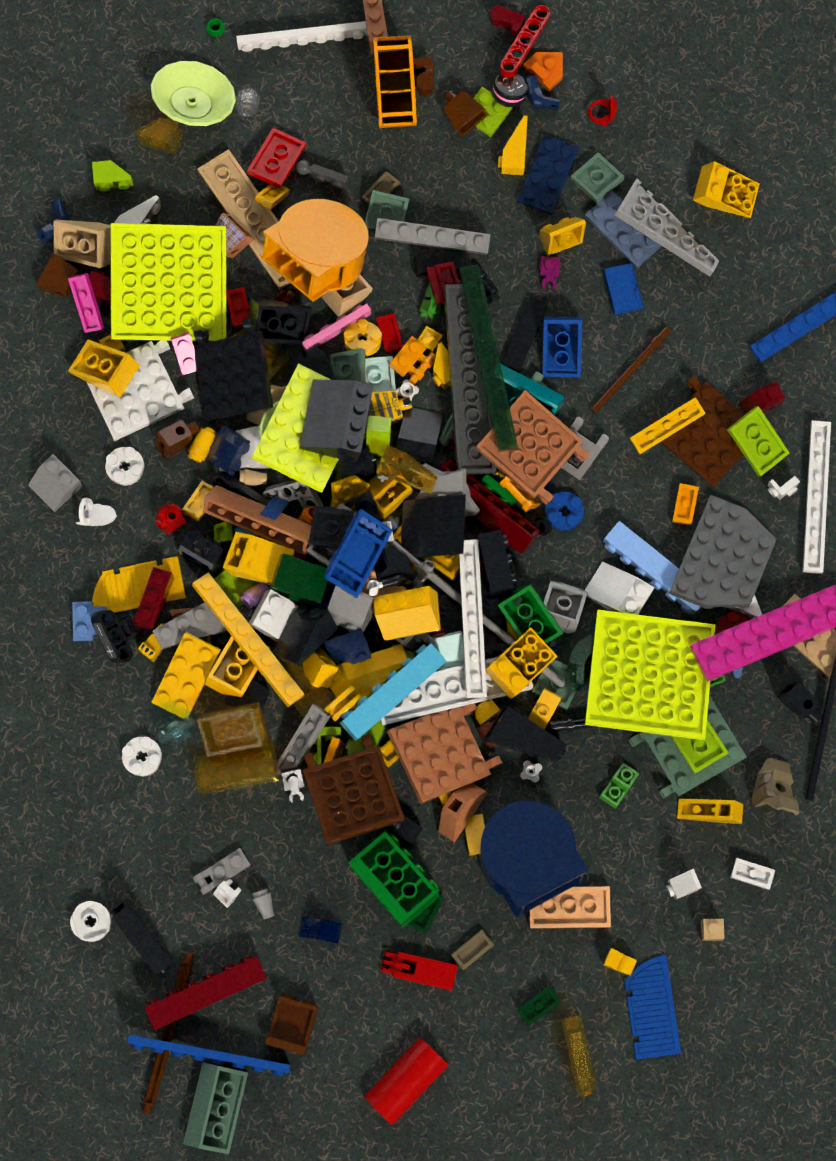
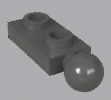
[296,160,349,189]

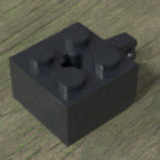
[178,530,226,577]

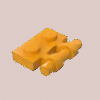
[389,336,436,384]

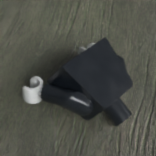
[367,543,417,596]

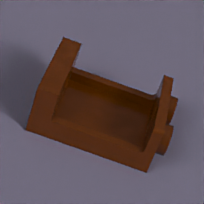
[265,994,318,1055]

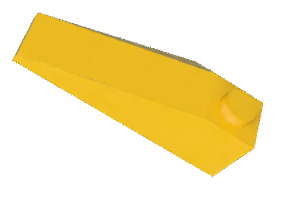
[330,644,408,710]

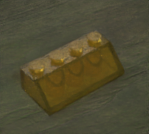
[195,741,280,795]

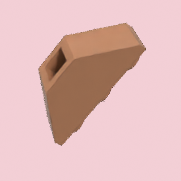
[438,783,488,842]

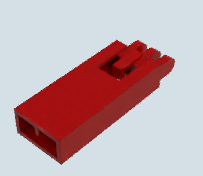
[380,952,457,991]

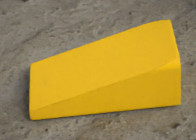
[465,814,485,856]

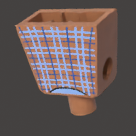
[215,213,255,258]

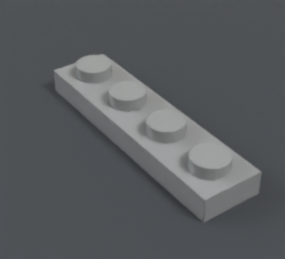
[273,704,331,776]

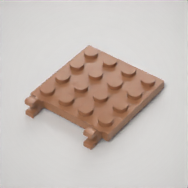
[475,390,590,505]
[387,703,502,804]

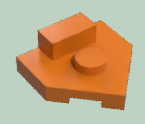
[523,52,563,91]

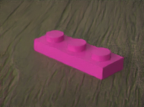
[68,273,105,333]

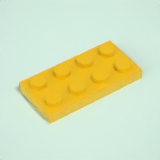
[151,632,221,720]

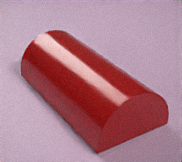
[363,1037,449,1126]

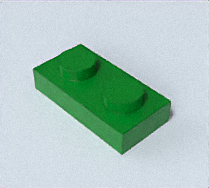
[482,474,516,507]

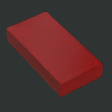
[376,313,403,354]

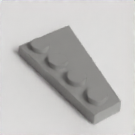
[152,602,227,649]

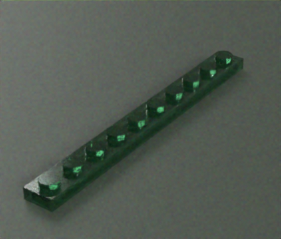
[460,264,518,452]

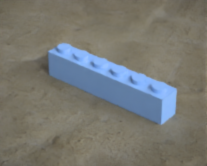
[603,521,701,615]

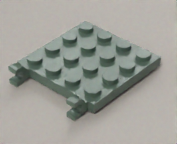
[629,695,747,798]

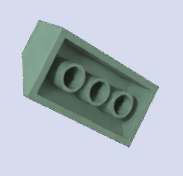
[183,1062,248,1154]

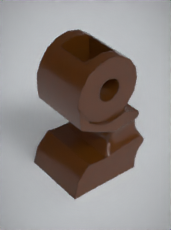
[413,57,435,96]

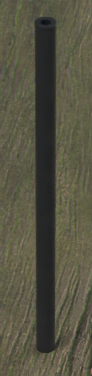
[805,653,836,801]

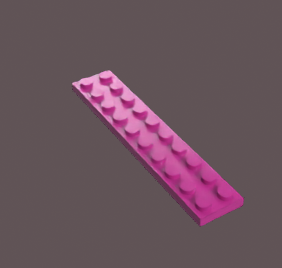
[690,585,836,682]

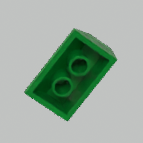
[498,584,564,644]

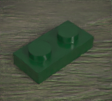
[408,896,444,934]
[517,986,561,1027]

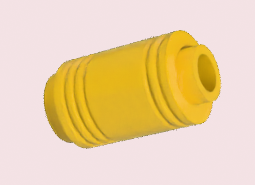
[187,427,216,463]

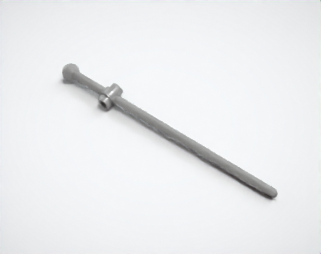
[387,535,565,687]

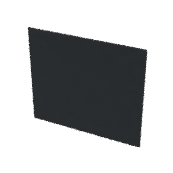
[401,494,466,558]

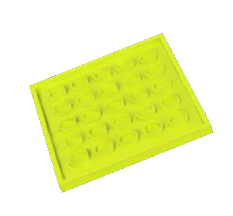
[110,223,226,341]
[585,610,715,740]

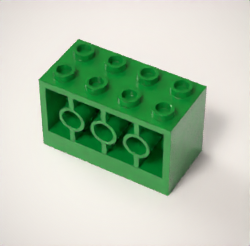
[349,831,439,929]

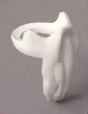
[76,498,117,526]

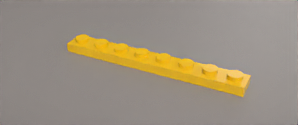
[192,572,304,707]

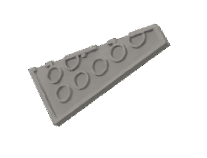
[615,179,719,277]

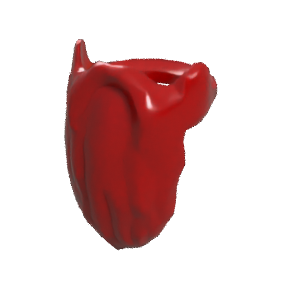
[588,94,618,127]

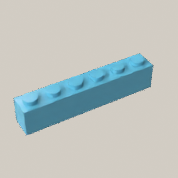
[340,643,447,741]

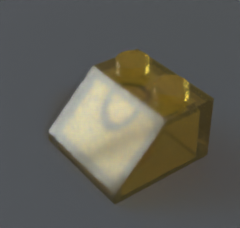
[136,117,183,155]

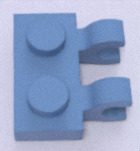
[72,601,107,641]

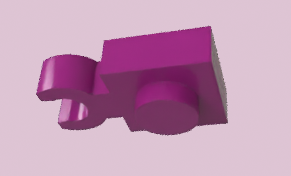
[540,256,560,290]

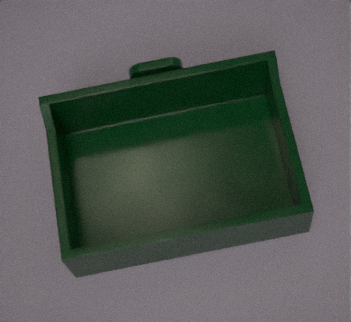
[269,553,328,605]

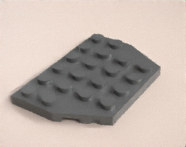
[669,495,777,609]

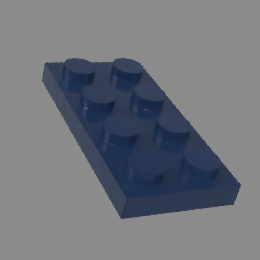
[517,135,579,215]

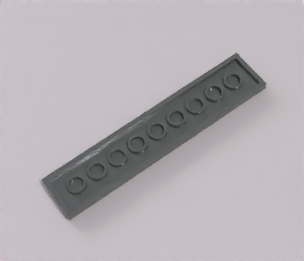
[444,284,496,474]

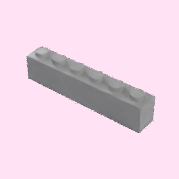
[374,218,491,255]

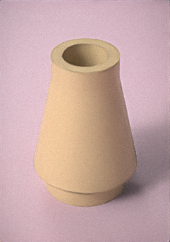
[239,468,267,487]

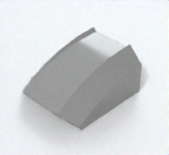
[543,581,588,634]

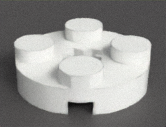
[105,447,145,486]
[122,737,162,777]
[70,901,111,942]

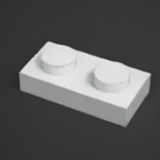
[730,858,775,890]

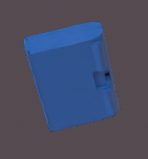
[603,264,644,315]

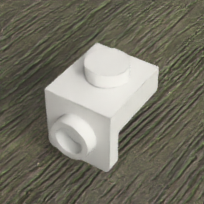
[767,476,800,500]

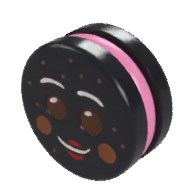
[491,73,528,107]

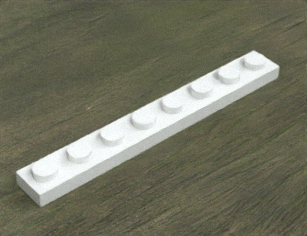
[236,21,368,52]
[803,420,831,574]
[459,540,487,698]

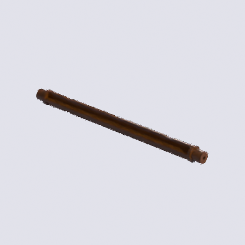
[142,952,194,1115]

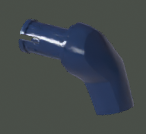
[525,73,560,111]
[37,199,70,242]

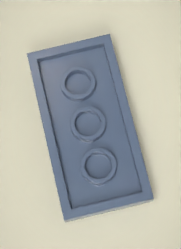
[585,190,662,268]

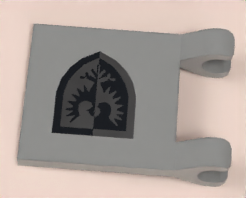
[561,417,609,480]

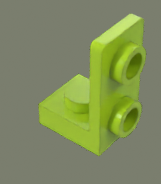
[313,727,342,765]

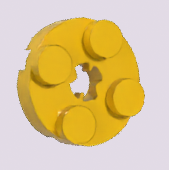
[344,319,382,356]

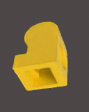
[603,948,637,976]

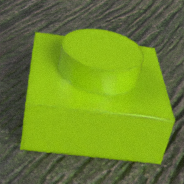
[213,521,233,544]

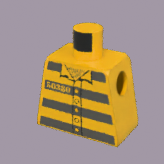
[369,390,412,426]

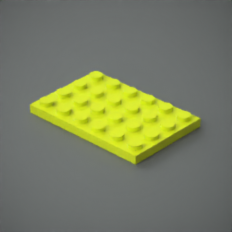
[251,363,338,493]

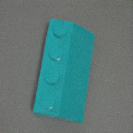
[489,362,565,416]

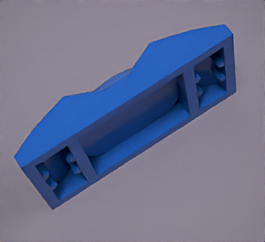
[324,509,393,598]

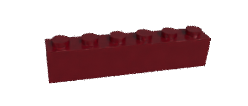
[439,459,540,554]
[144,955,267,1031]

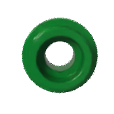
[206,18,225,37]

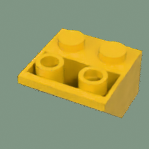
[366,467,413,519]

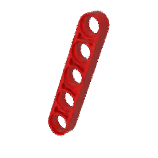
[500,5,550,78]

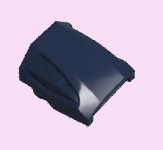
[207,425,250,476]

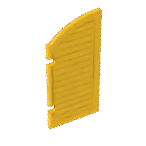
[92,556,186,613]

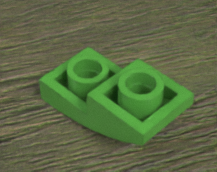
[599,763,639,809]

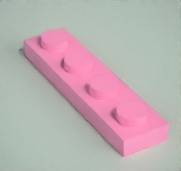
[302,304,371,351]

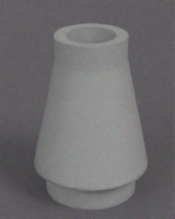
[252,888,275,920]

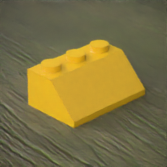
[374,586,441,641]
[205,636,270,697]

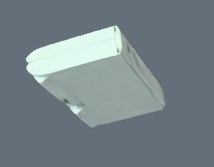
[433,631,465,671]

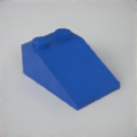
[542,316,582,378]

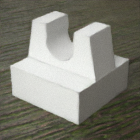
[213,879,241,908]

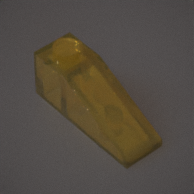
[376,445,437,494]

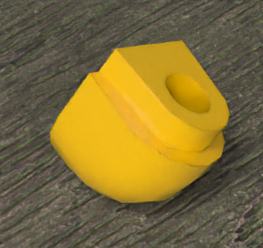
[475,699,500,726]

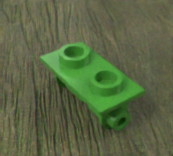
[419,283,441,321]

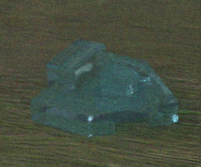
[157,716,197,746]

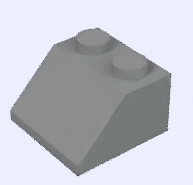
[28,454,83,512]
[327,586,374,632]

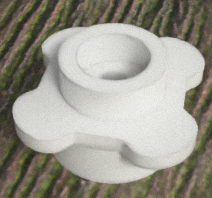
[396,380,419,401]
[520,760,542,783]

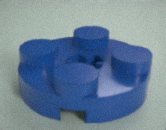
[545,492,584,531]

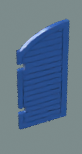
[624,955,681,1060]

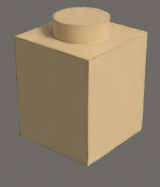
[701,919,724,941]

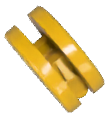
[324,685,362,721]

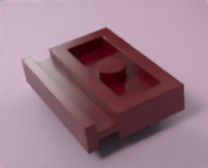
[426,261,460,305]

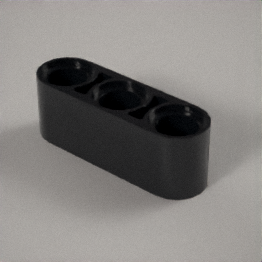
[414,251,470,278]

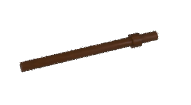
[590,326,671,414]

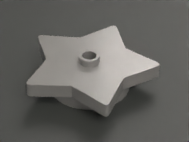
[415,463,480,517]

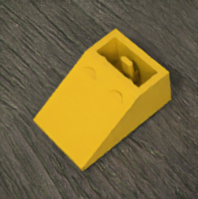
[693,161,760,218]
[223,532,296,584]
[485,627,557,699]

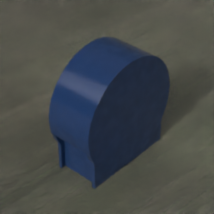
[479,801,589,918]

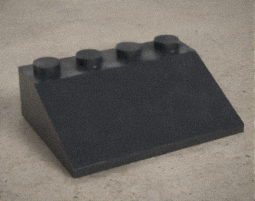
[299,379,373,463]

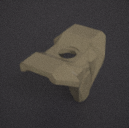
[751,758,800,815]

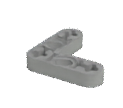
[262,480,324,510]

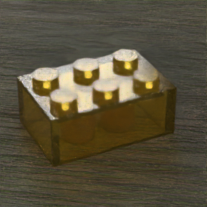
[197,702,269,757]

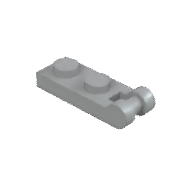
[193,848,251,895]

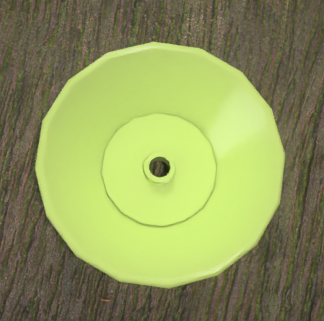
[150,61,236,126]

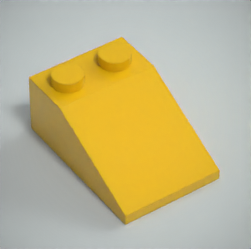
[539,217,586,256]
[68,339,140,397]

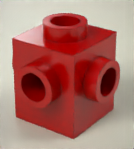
[155,503,187,536]

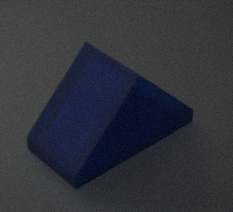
[299,917,342,944]

